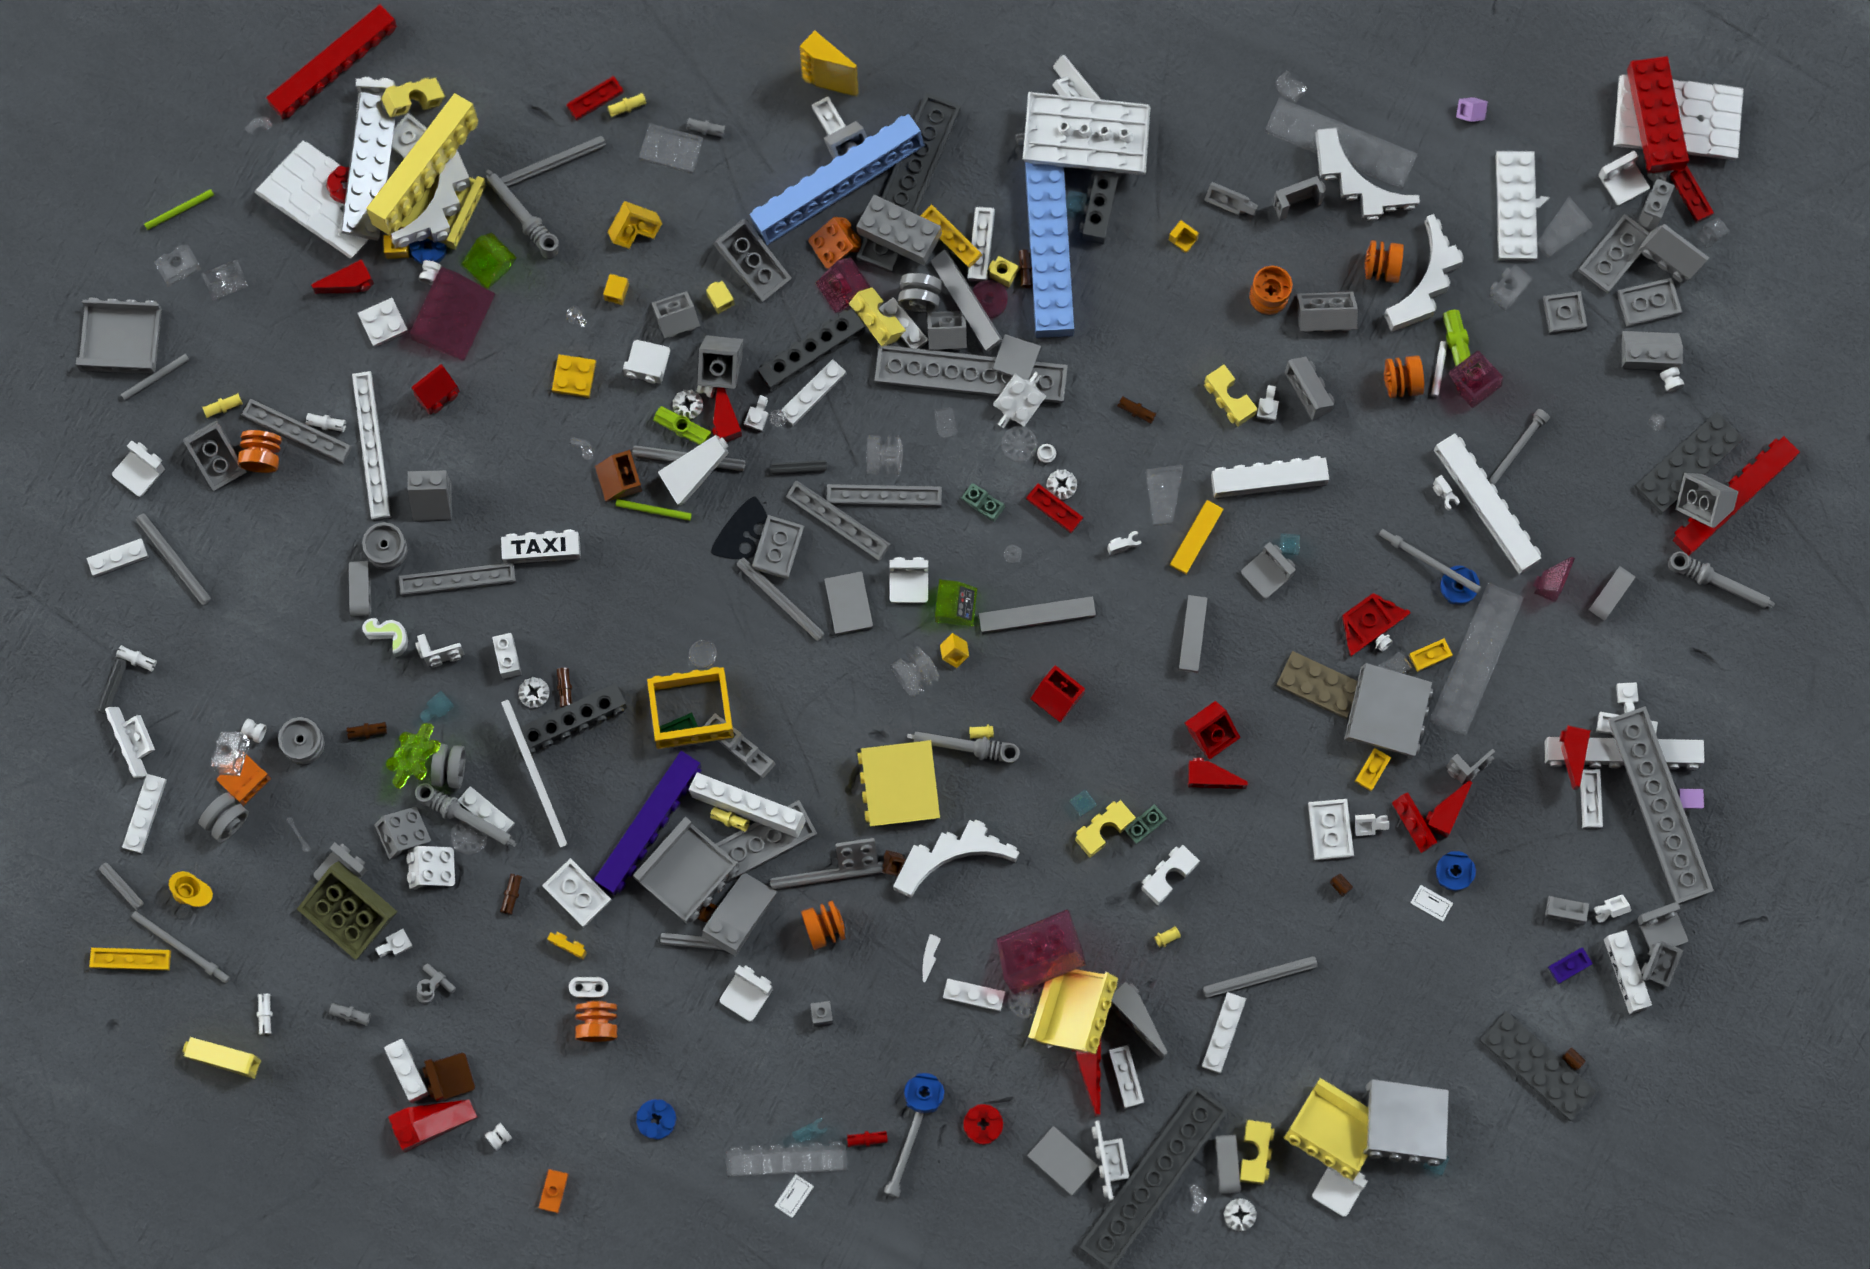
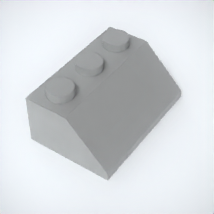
[1639,224,1709,283]
[1297,292,1358,332]
[1622,331,1683,370]
[1285,357,1335,421]
[1675,473,1738,528]

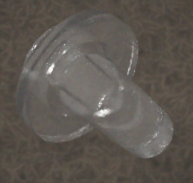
[566,306,586,327]

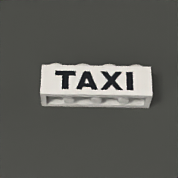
[501,530,581,563]
[1604,930,1652,1014]

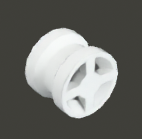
[697,385,717,398]

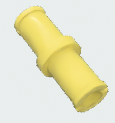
[607,93,647,117]
[202,393,242,418]
[710,807,750,832]

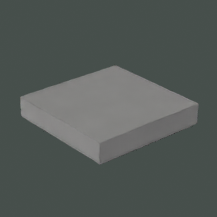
[1543,291,1587,334]
[993,334,1041,380]

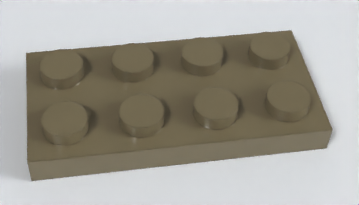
[1276,651,1357,719]

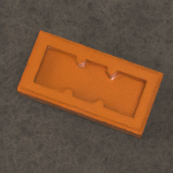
[539,1169,569,1213]

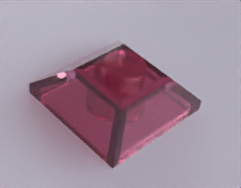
[1533,557,1575,602]

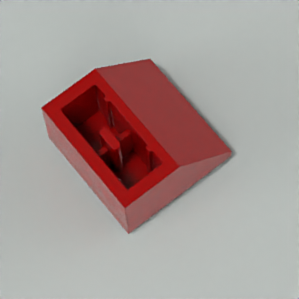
[1030,665,1085,723]

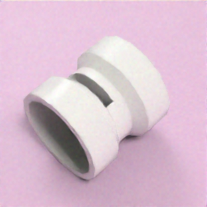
[419,260,442,285]
[1660,367,1685,392]
[241,718,267,743]
[485,1123,512,1151]

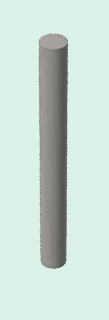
[121,354,189,400]

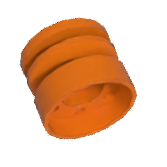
[1364,240,1404,283]
[1249,266,1293,315]
[1384,355,1424,398]
[237,430,282,473]
[801,901,846,950]
[576,1001,617,1042]

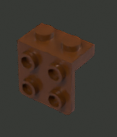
[422,1053,475,1102]

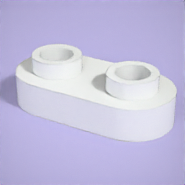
[569,977,609,998]

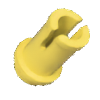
[969,724,994,740]
[1154,926,1181,947]

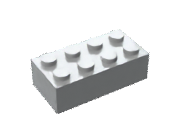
[856,195,942,266]

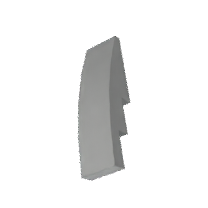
[1179,595,1207,673]
[704,713,776,778]

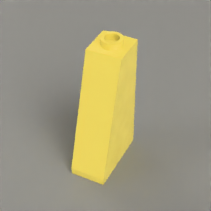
[183,1037,261,1079]

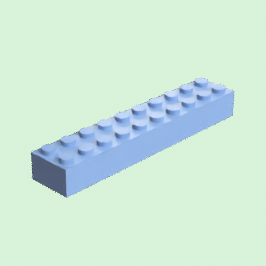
[750,114,924,245]
[1025,162,1074,338]

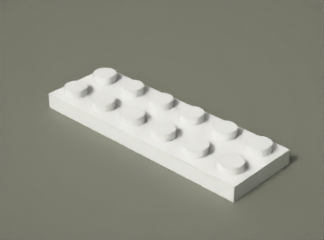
[1496,151,1537,261]

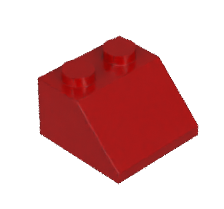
[411,364,460,415]
[1184,701,1241,760]

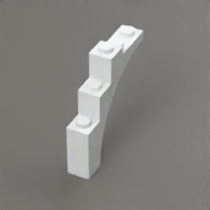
[1315,128,1420,221]
[391,150,470,248]
[1384,214,1464,332]
[893,820,1019,898]

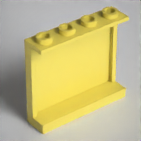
[400,173,486,250]
[858,740,940,826]
[1029,962,1118,1054]
[1284,1078,1369,1181]

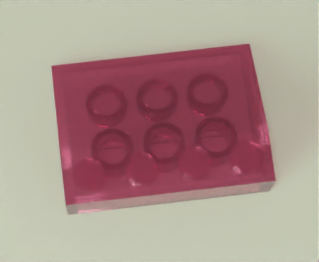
[410,267,495,361]
[996,909,1086,994]

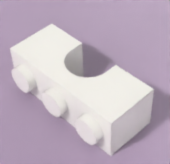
[1141,845,1200,905]
[384,1039,430,1103]

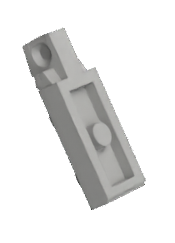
[1205,182,1258,215]

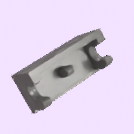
[1545,896,1589,925]

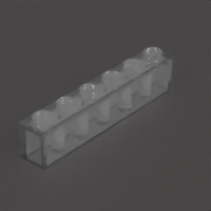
[726,1141,847,1177]

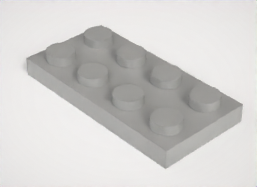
[1578,214,1650,294]

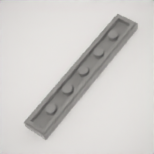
[930,250,1003,351]
[241,399,352,464]
[786,481,891,561]
[827,484,942,507]
[399,562,516,596]
[979,596,1096,633]

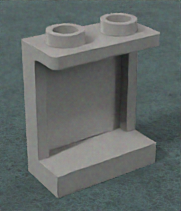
[1272,176,1326,221]
[1637,179,1675,232]

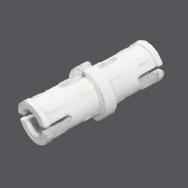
[306,413,346,432]
[116,645,157,672]
[257,994,273,1035]

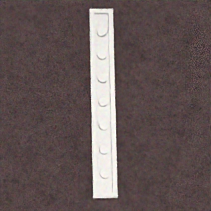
[352,371,391,520]
[501,700,567,848]

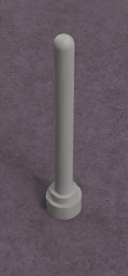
[1489,409,1550,485]
[883,1112,924,1198]

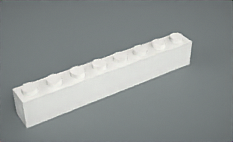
[1434,434,1541,575]
[1545,737,1704,770]

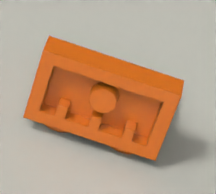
[217,752,271,806]

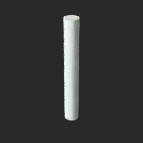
[1431,341,1448,397]

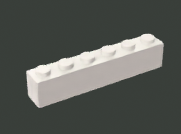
[1211,456,1329,498]
[689,773,806,838]

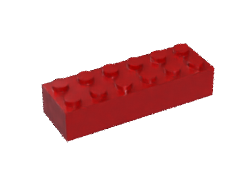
[1627,56,1689,174]

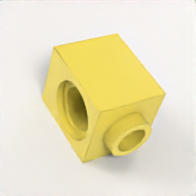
[988,256,1018,288]
[706,281,735,314]

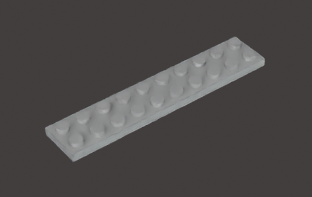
[875,345,1068,403]
[1608,706,1714,903]

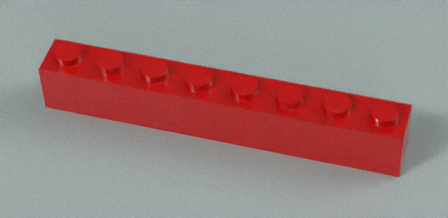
[266,4,397,120]
[1672,436,1800,556]

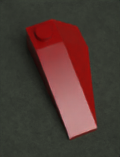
[1072,1037,1101,1117]
[388,1099,478,1152]

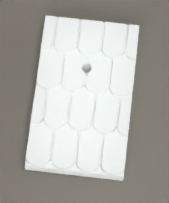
[1613,75,1743,160]
[1023,92,1150,175]
[254,141,369,259]

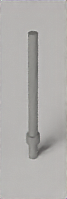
[1379,529,1481,593]
[131,911,230,983]

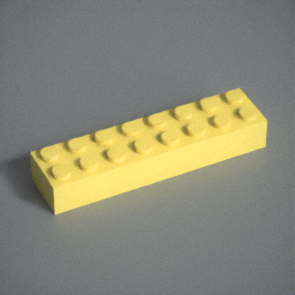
[366,93,478,236]

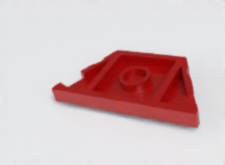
[1342,593,1411,657]

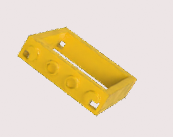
[647,667,734,749]

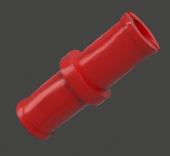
[847,1131,888,1147]

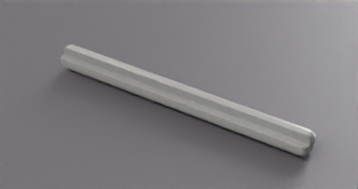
[500,136,606,187]
[632,445,746,471]
[136,513,211,605]
[737,558,824,641]
[770,861,883,889]
[1203,956,1317,998]

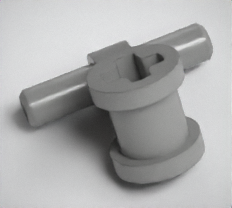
[417,964,456,1004]

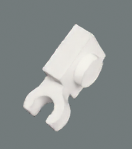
[1257,385,1279,421]
[744,395,769,432]
[1433,475,1460,511]
[1107,531,1141,556]
[1616,682,1639,713]
[1355,814,1389,836]
[1594,894,1631,922]
[376,929,413,958]

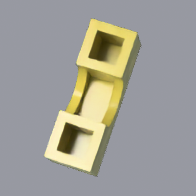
[381,78,445,118]
[849,287,906,347]
[1204,365,1258,427]
[1075,800,1136,858]
[1239,1120,1274,1185]

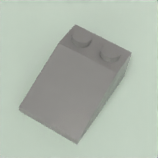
[184,420,246,491]

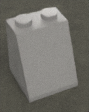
[697,335,743,389]
[408,470,452,521]

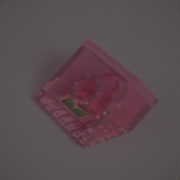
[816,258,871,313]
[1449,350,1503,408]

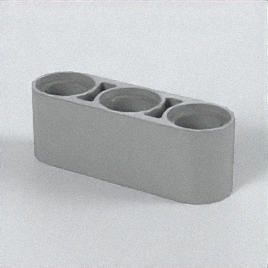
[349,561,371,616]
[1589,566,1636,621]
[1215,1135,1240,1194]

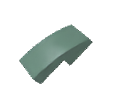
[961,483,1005,522]
[1124,804,1168,844]

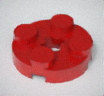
[326,166,349,204]
[963,1104,1003,1145]

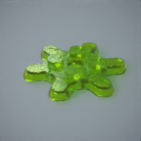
[386,723,441,789]

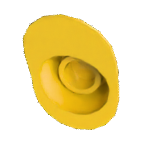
[169,871,213,907]

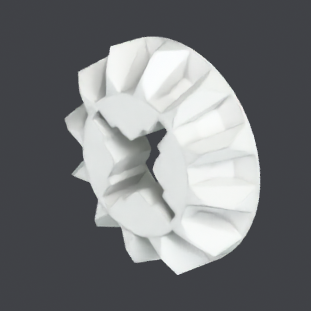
[673,390,703,419]
[1047,469,1077,499]
[518,677,549,708]
[1224,1198,1256,1231]

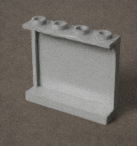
[76,298,162,374]
[1344,663,1433,759]
[633,817,739,924]
[1363,1079,1449,1166]

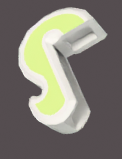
[362,618,408,657]

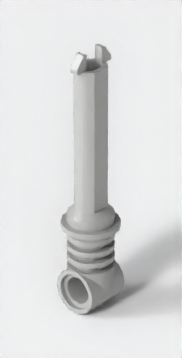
[486,170,559,258]
[1668,551,1775,608]
[907,731,1020,763]
[415,783,517,847]

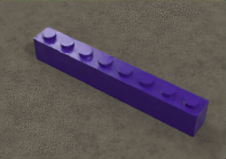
[594,751,702,896]

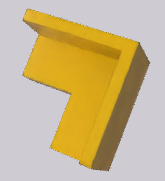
[608,201,662,249]

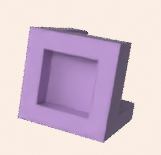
[1456,97,1488,122]
[1677,789,1704,811]

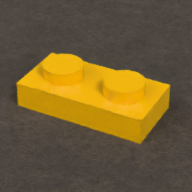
[1409,638,1453,672]
[1355,748,1391,791]
[547,932,587,960]

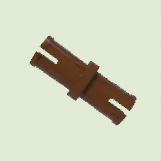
[1018,249,1033,289]
[1117,396,1157,424]
[557,668,572,708]
[347,721,388,740]
[500,874,523,915]

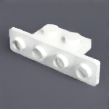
[1052,55,1101,100]
[105,707,155,778]
[1092,1121,1129,1202]

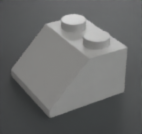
[824,121,867,159]
[652,291,700,338]
[927,311,967,351]

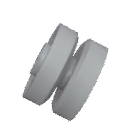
[898,273,942,312]
[362,522,408,570]
[278,717,325,765]
[431,743,466,789]
[198,792,249,843]

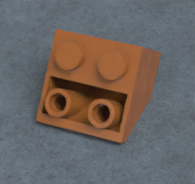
[595,450,642,502]

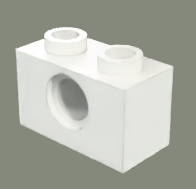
[492,633,522,679]

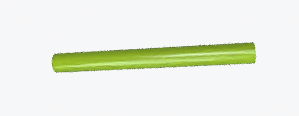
[144,189,215,230]
[615,499,692,521]

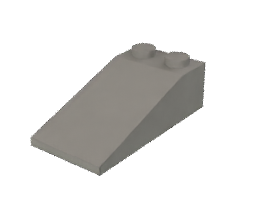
[713,219,792,302]
[702,873,777,957]
[1111,982,1167,1060]

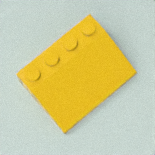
[800,30,858,96]

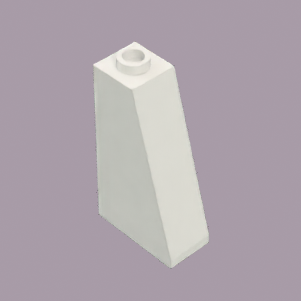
[658,435,729,505]

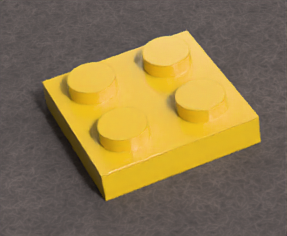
[552,354,596,398]

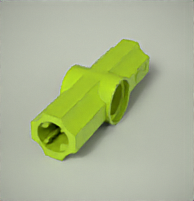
[1443,309,1472,368]
[653,406,711,445]

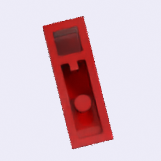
[311,259,374,294]
[712,387,742,442]
[1559,725,1591,790]
[1188,758,1248,789]
[1425,781,1472,838]

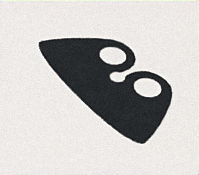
[711,496,767,559]

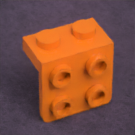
[808,217,862,269]

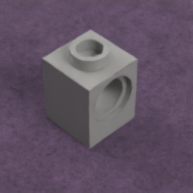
[810,1001,833,1027]

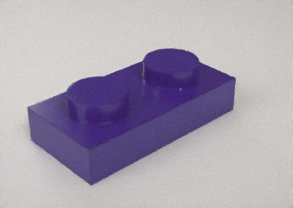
[1548,947,1593,984]

